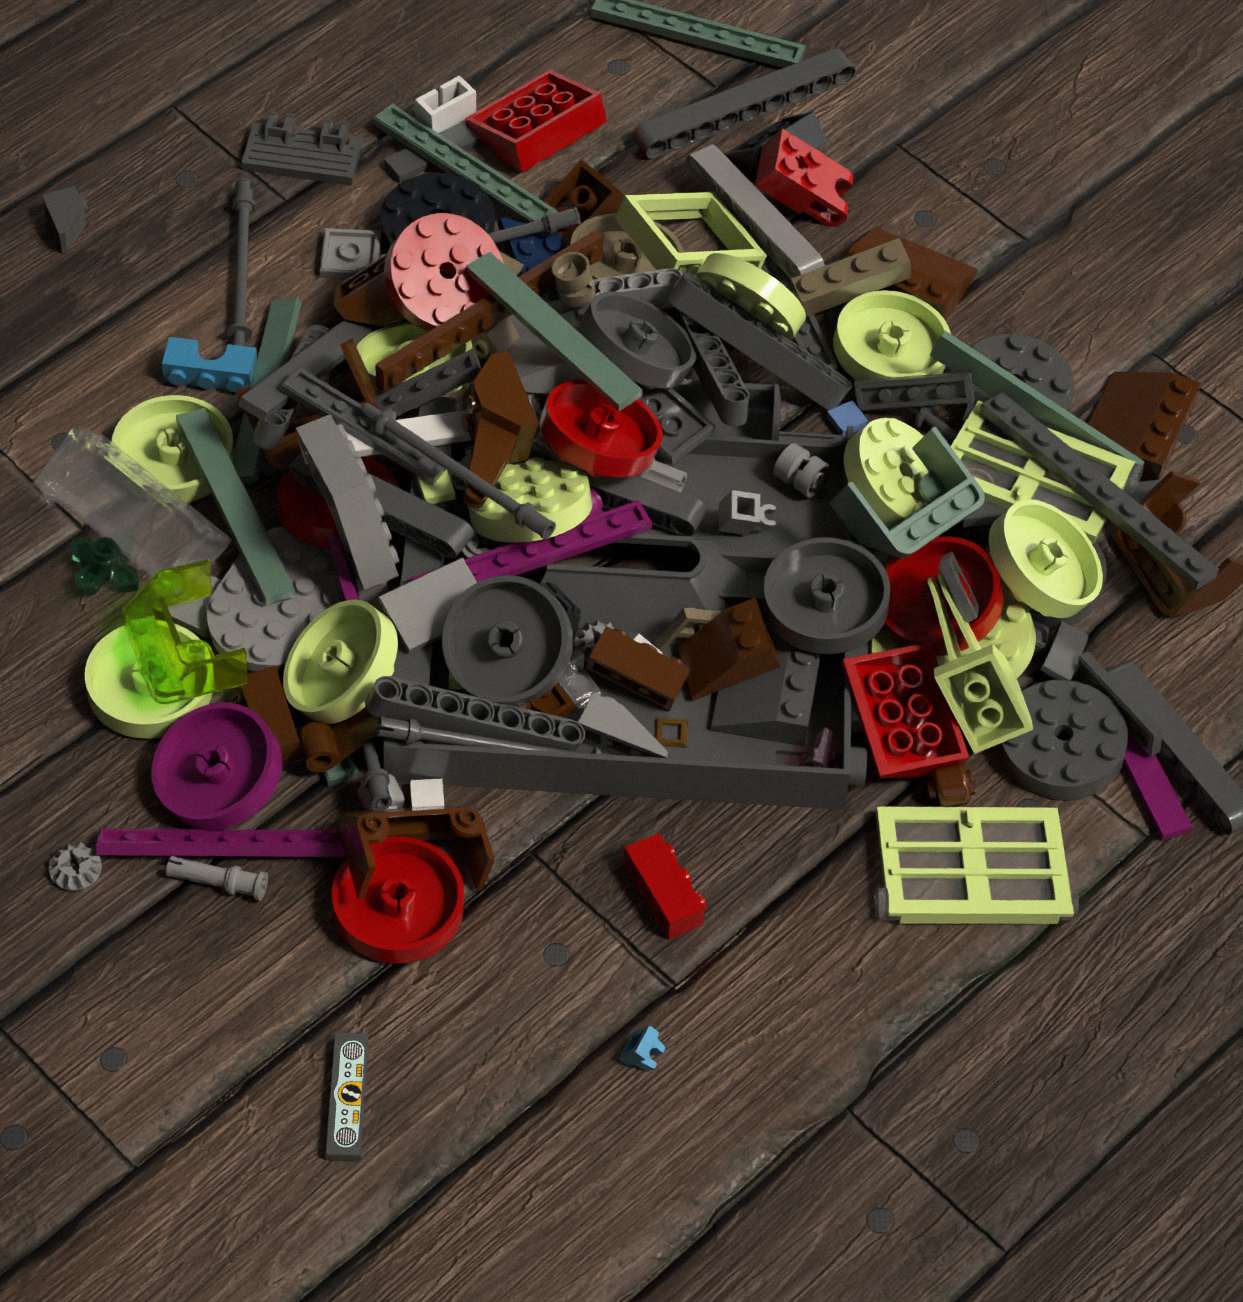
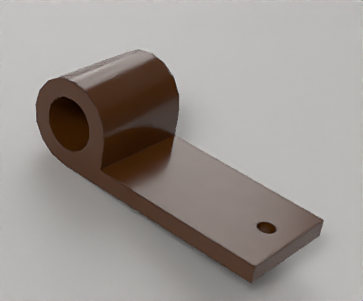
[298,707,380,772]

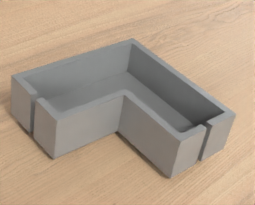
[296,414,400,590]

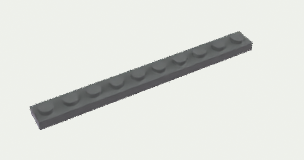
[980,392,1219,591]

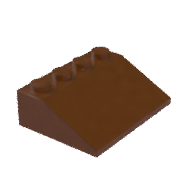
[845,227,978,322]
[1088,372,1201,482]

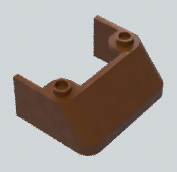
[236,338,379,470]
[1113,471,1243,617]
[339,806,495,899]

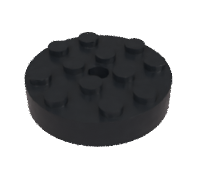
[381,173,495,251]

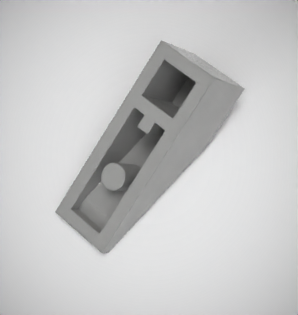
[578,693,668,758]

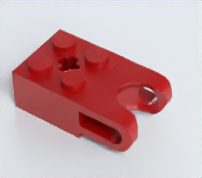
[755,128,854,227]

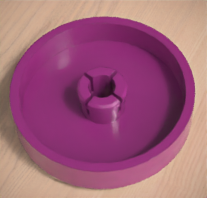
[151,703,282,830]

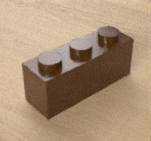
[586,626,690,711]
[237,666,304,765]

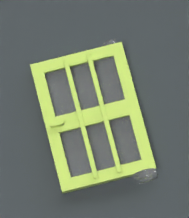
[951,401,1144,544]
[874,807,1079,924]

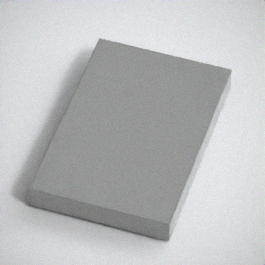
[379,558,477,654]

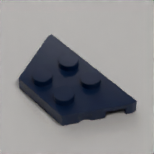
[498,218,566,277]

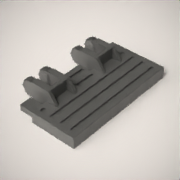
[241,110,363,185]

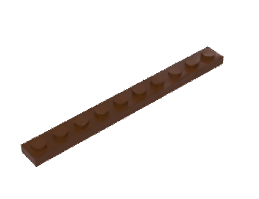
[375,230,604,393]

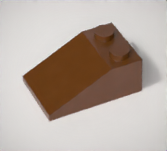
[544,159,624,248]
[678,598,781,700]

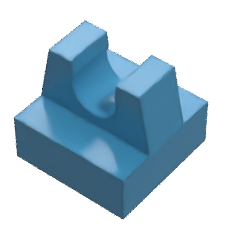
[618,1025,666,1072]

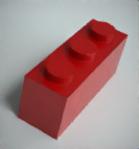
[623,833,707,940]

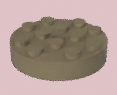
[570,213,684,279]

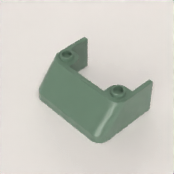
[829,427,985,558]

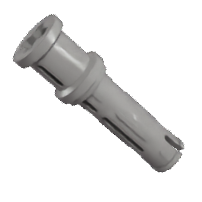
[166,856,268,901]

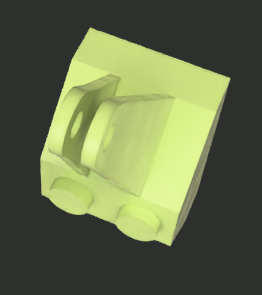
[928,574,1033,754]

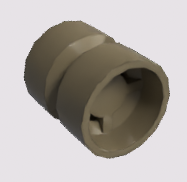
[552,252,596,308]

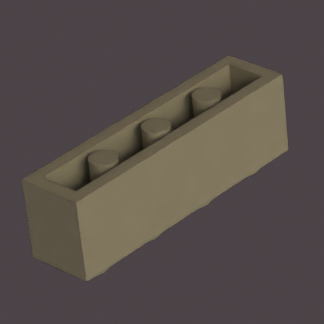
[791,238,911,317]

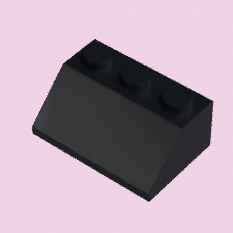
[724,111,828,182]

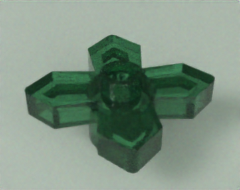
[71,534,139,596]

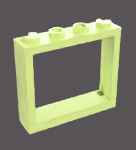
[615,192,767,276]

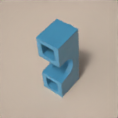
[162,337,257,393]

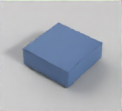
[827,401,868,437]

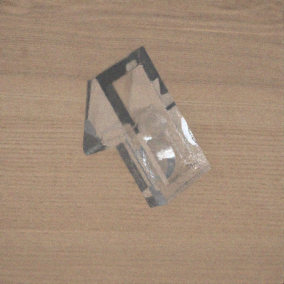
[558,650,601,710]

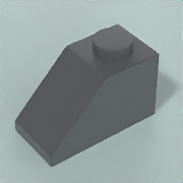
[42,186,89,254]

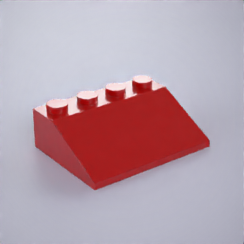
[465,69,607,172]
[841,642,969,778]

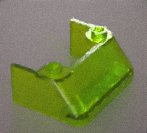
[122,559,247,704]

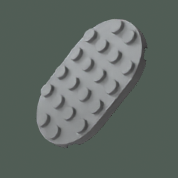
[207,526,358,672]

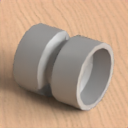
[773,443,830,498]

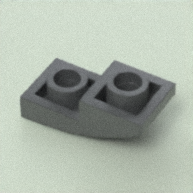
[1040,621,1089,681]

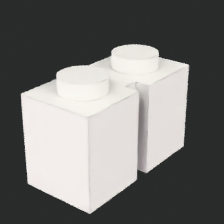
[415,76,476,133]

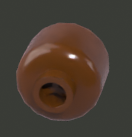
[926,764,975,807]

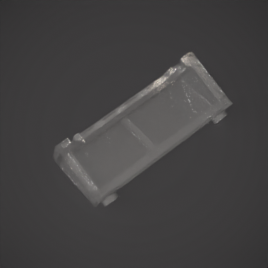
[33,424,232,596]

